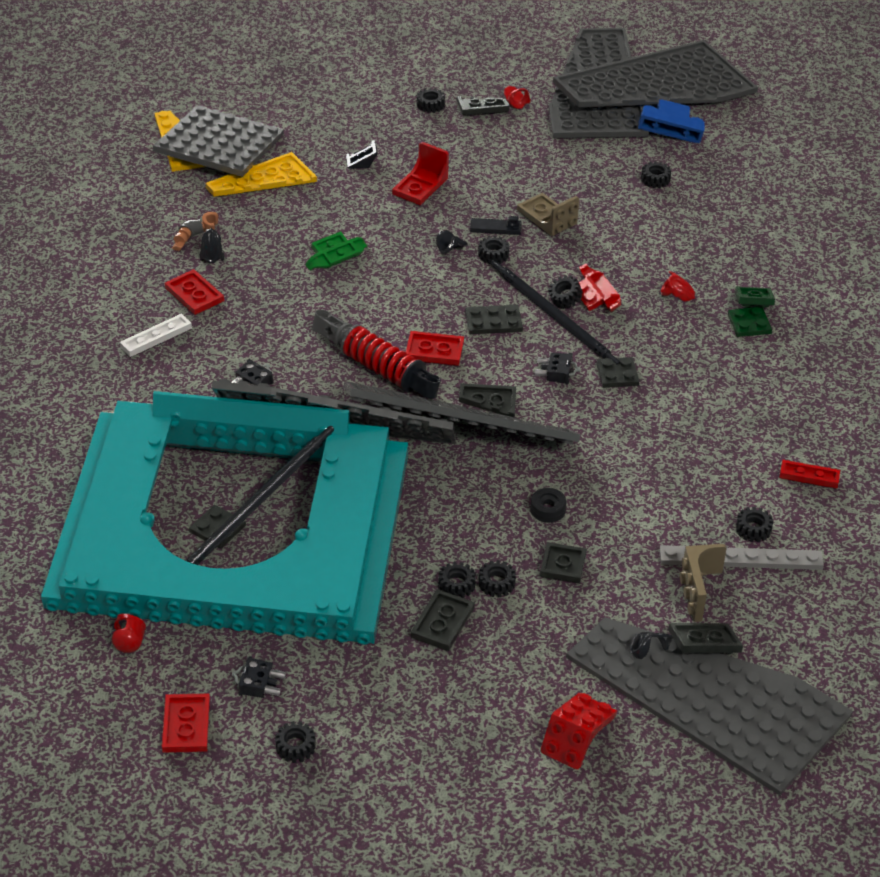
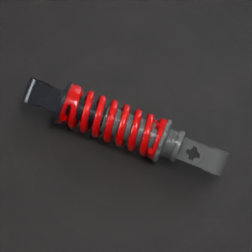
[312,310,441,399]

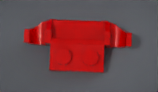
[579,263,621,313]

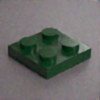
[735,286,775,307]
[728,307,772,337]

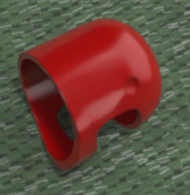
[112,614,146,653]

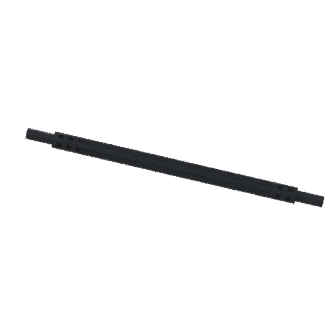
[491,260,620,364]
[186,426,334,565]

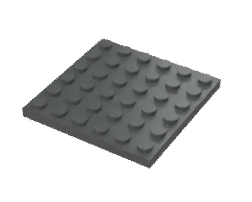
[153,106,284,177]

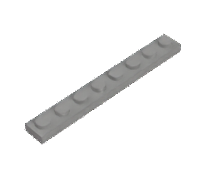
[659,545,824,570]

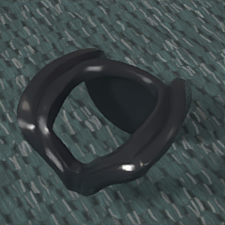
[436,230,468,254]
[630,632,673,659]

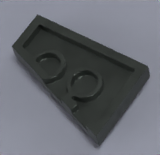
[457,96,509,115]
[459,383,516,417]

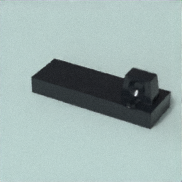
[470,216,522,235]

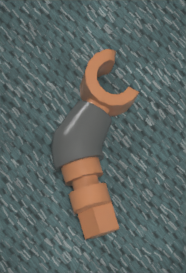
[172,212,218,251]

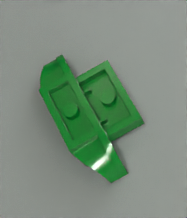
[305,231,368,270]

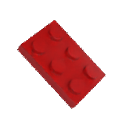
[164,269,224,315]
[406,331,464,366]
[162,693,210,753]

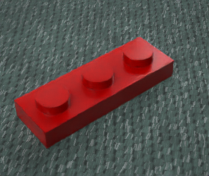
[779,459,840,489]

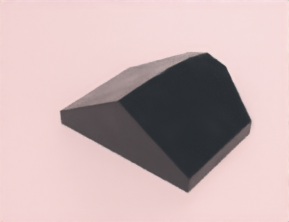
[346,140,378,169]

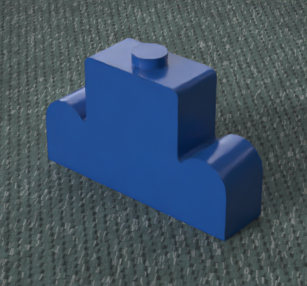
[638,99,705,143]

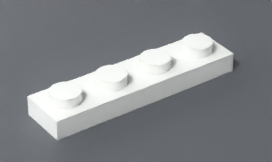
[120,314,192,357]

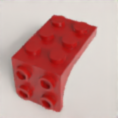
[392,142,449,205]
[541,693,617,770]

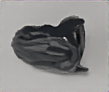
[199,228,225,263]

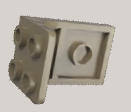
[517,193,579,236]
[680,544,726,622]

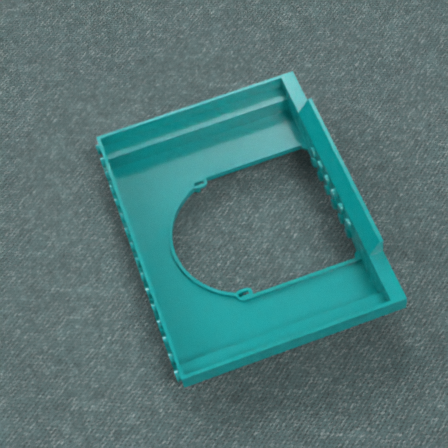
[41,391,408,645]

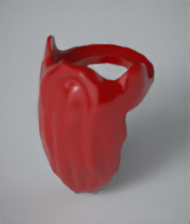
[504,86,531,109]
[660,271,695,302]

